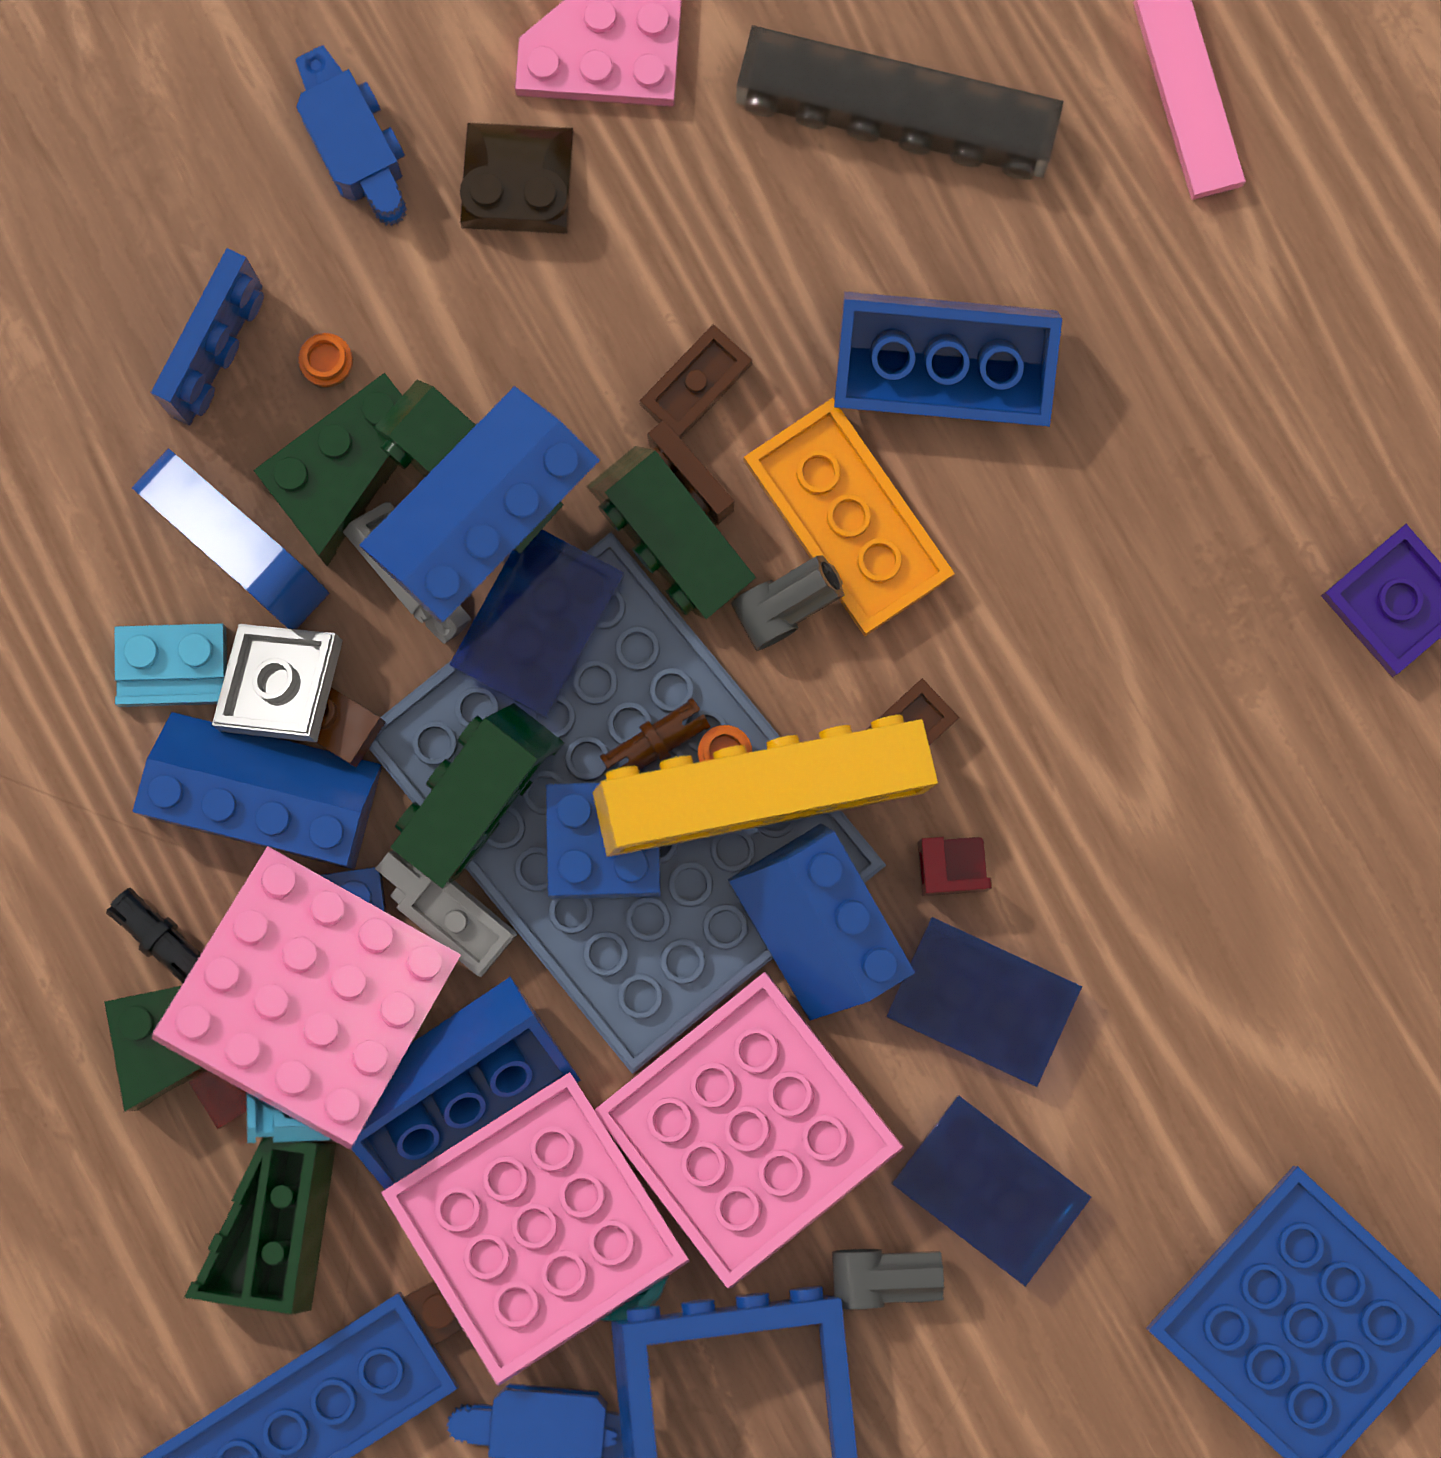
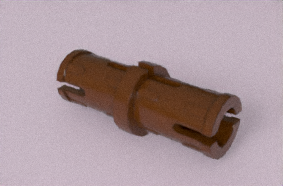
[600,698,711,771]

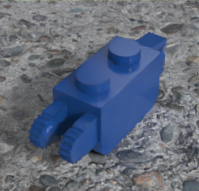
[295,45,407,226]
[446,1383,624,1458]

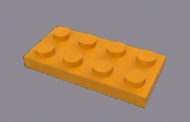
[743,398,955,637]

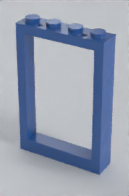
[611,1286,857,1458]

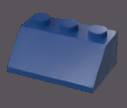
[728,823,915,1020]

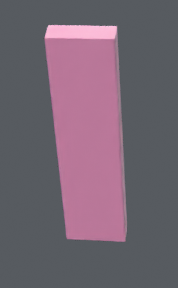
[1133,0,1246,200]

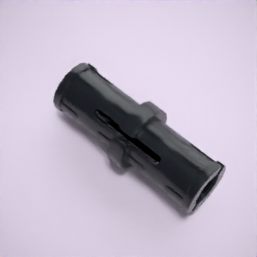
[106,888,202,984]

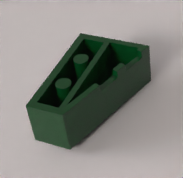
[253,373,402,567]
[374,380,564,553]
[586,446,756,619]
[390,703,565,889]
[104,986,206,1112]
[184,1137,336,1315]

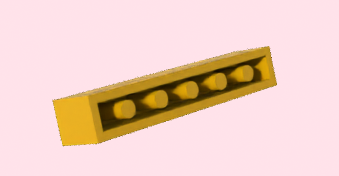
[592,715,938,857]

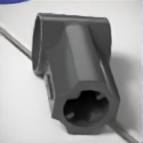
[731,555,845,651]
[832,1249,944,1310]

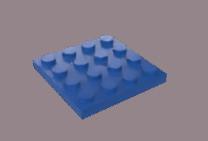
[1145,1166,1441,1458]

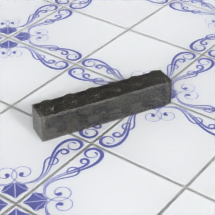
[736,25,1064,180]

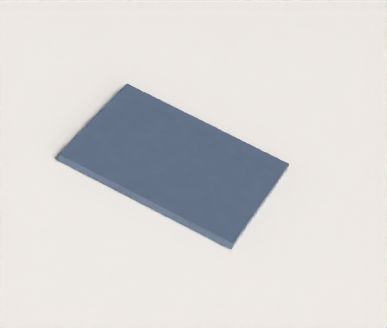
[369,532,886,1074]

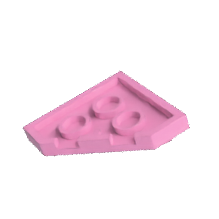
[515,0,682,107]

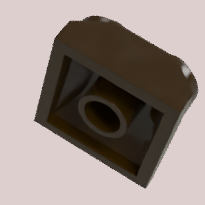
[460,123,574,234]

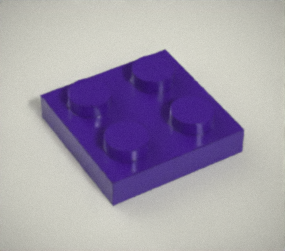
[1321,524,1441,677]

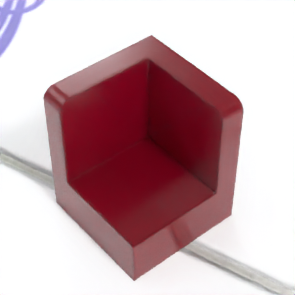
[918,837,992,896]

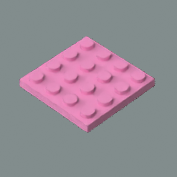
[152,846,461,1149]
[594,972,905,1289]
[381,1072,689,1386]

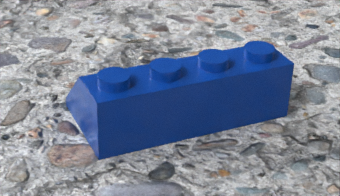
[834,291,1063,427]
[359,386,600,624]
[132,712,382,870]
[351,977,581,1189]

